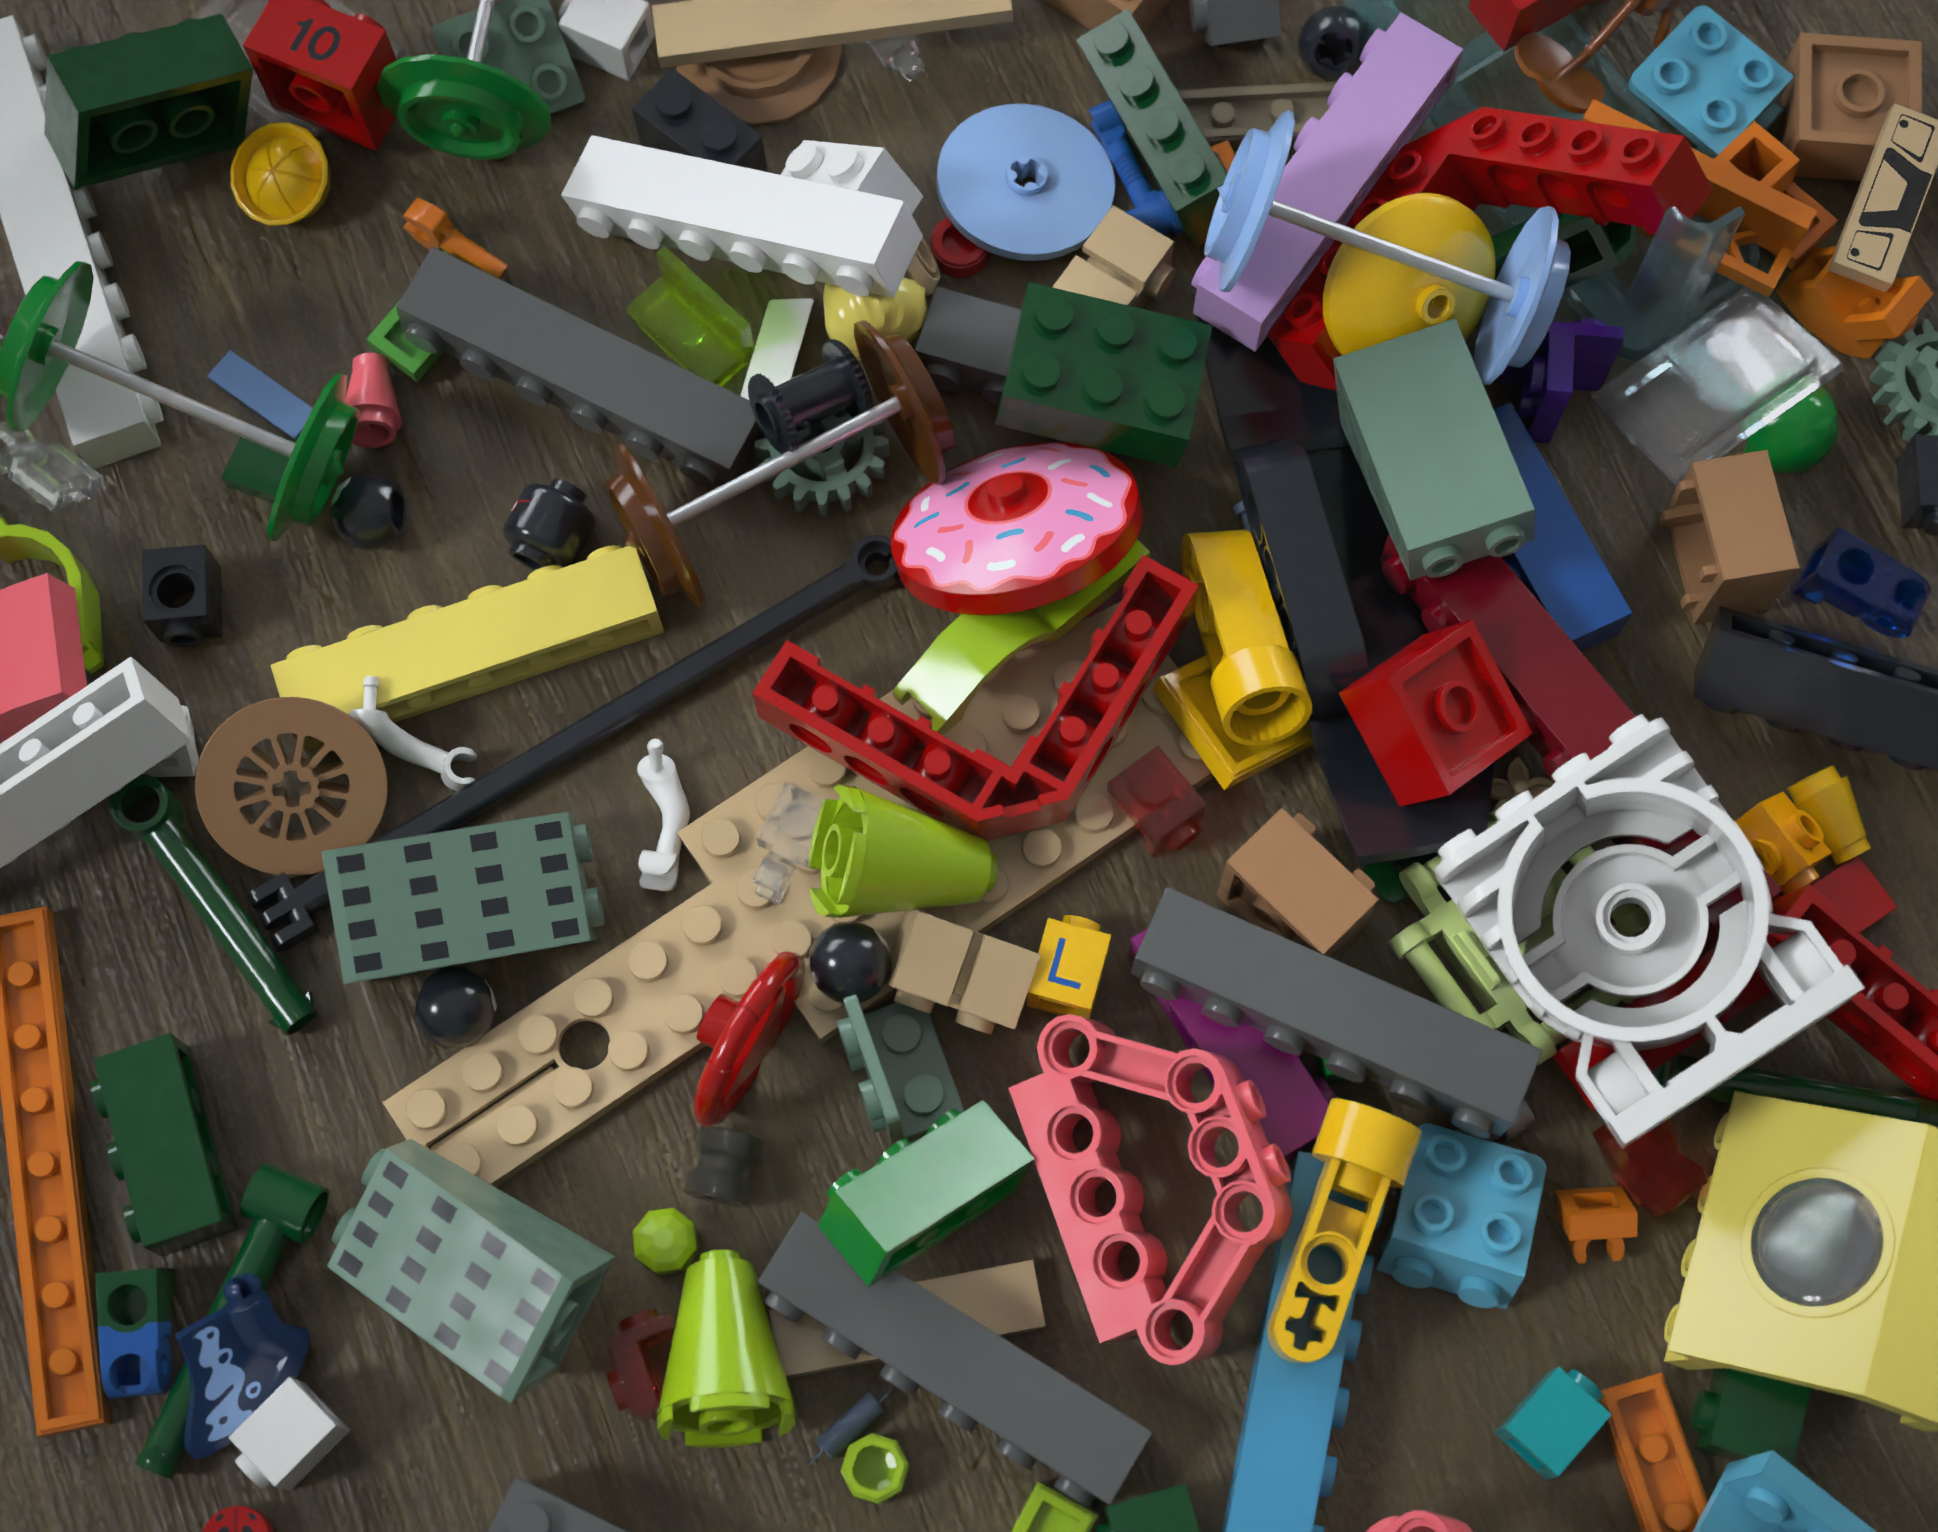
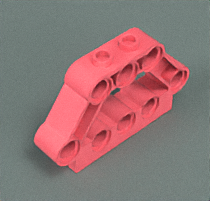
[1008,1014,1293,1365]

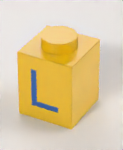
[1026,915,1111,1019]

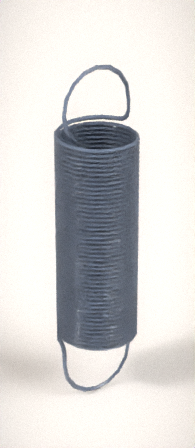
[807,1387,893,1465]

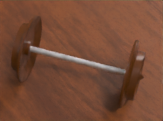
[604,320,955,608]

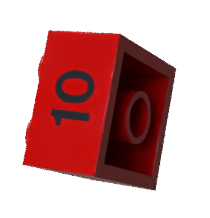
[243,0,397,151]

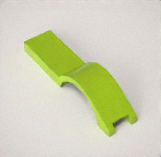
[0,514,104,675]
[893,539,1151,735]

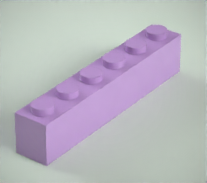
[1191,12,1463,352]

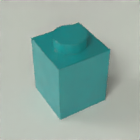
[1494,1366,1612,1480]

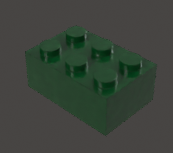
[44,14,253,190]
[995,282,1213,467]

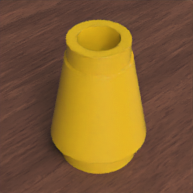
[1787,764,1871,865]

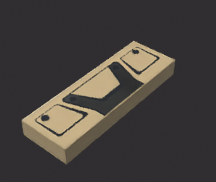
[1828,103,1938,293]

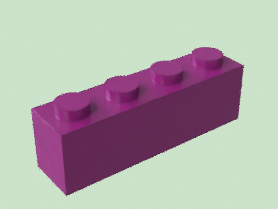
[1128,899,1336,1162]

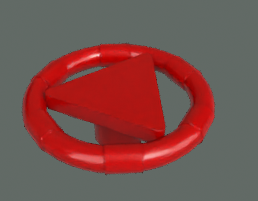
[694,951,805,1126]

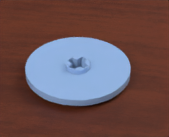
[936,104,1115,261]

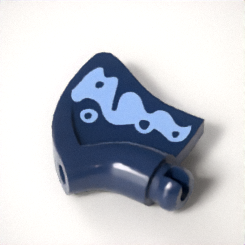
[175,1273,310,1459]

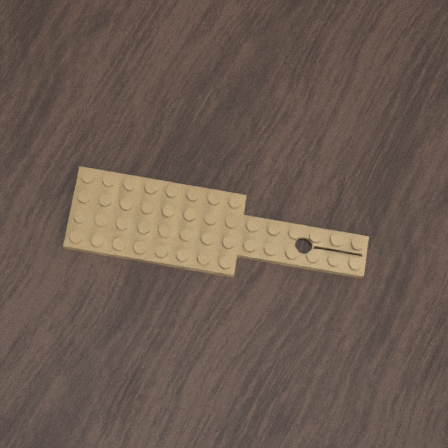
[382,601,1214,1187]

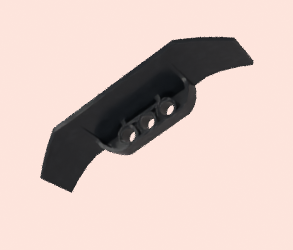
[1191,293,1495,866]

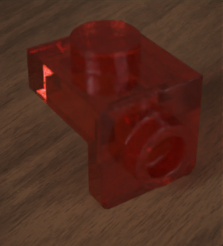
[1107,745,1207,857]
[1592,1120,1709,1216]
[606,1309,677,1422]

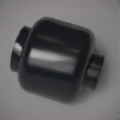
[503,478,595,571]

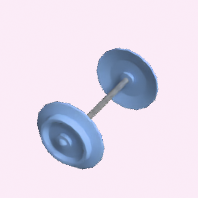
[1204,110,1571,385]

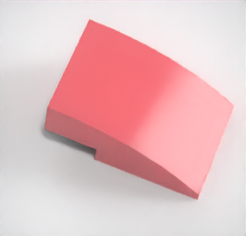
[0,573,87,743]

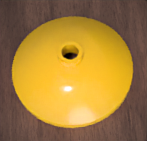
[1323,193,1496,355]

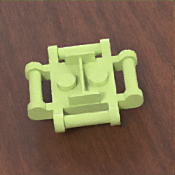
[1388,803,1650,1065]

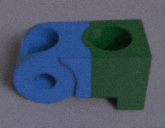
[95,1268,175,1399]

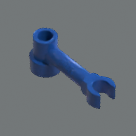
[1088,100,1185,237]

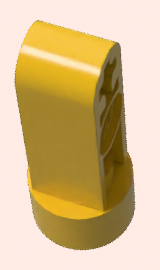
[1180,529,1312,746]
[1267,1098,1422,1363]

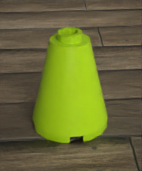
[809,784,998,918]
[657,1249,796,1448]

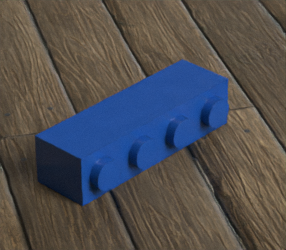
[1494,402,1632,652]

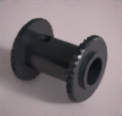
[748,339,873,454]

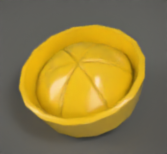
[231,122,331,226]

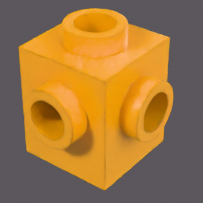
[1735,791,1832,895]

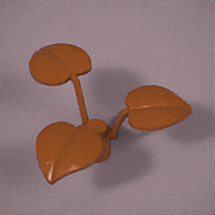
[1514,0,1684,114]

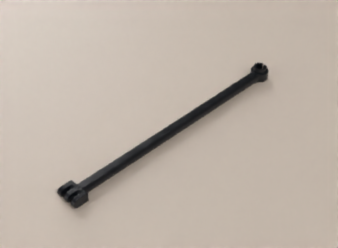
[247,535,900,952]

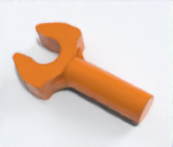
[403,198,509,280]

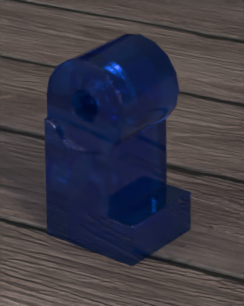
[1793,527,1932,638]

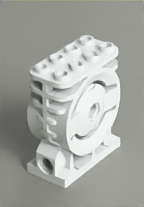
[1434,714,1864,1149]

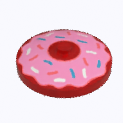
[890,442,1143,615]

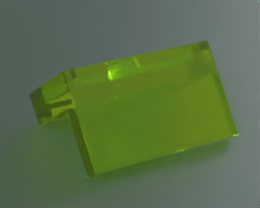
[626,246,754,387]

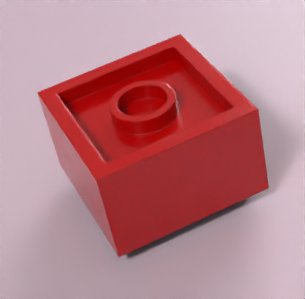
[1339,619,1532,807]

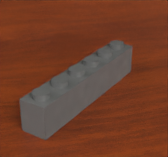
[396,247,761,487]
[1130,887,1542,1138]
[757,1211,1152,1508]

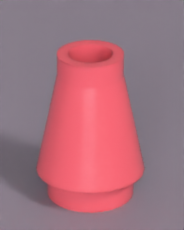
[345,353,402,448]

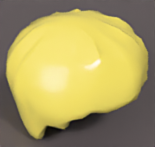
[823,277,928,360]

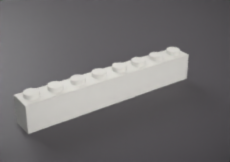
[0,15,164,470]

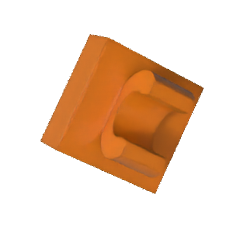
[1555,1186,1638,1264]

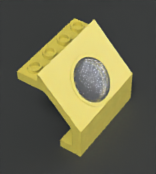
[1664,1091,1938,1432]

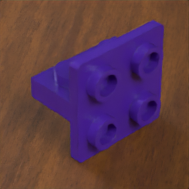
[1492,319,1625,443]

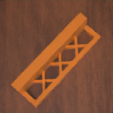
[1582,99,1818,298]

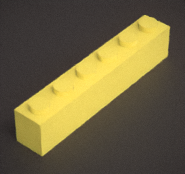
[270,545,664,752]

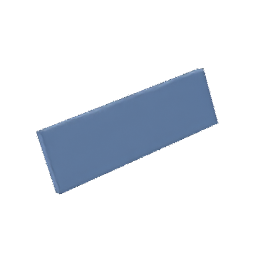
[207,350,313,441]

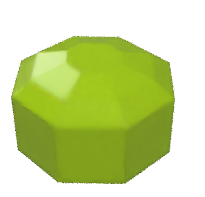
[632,1208,699,1276]
[841,1433,910,1505]

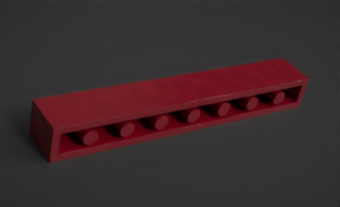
[1380,534,1783,953]

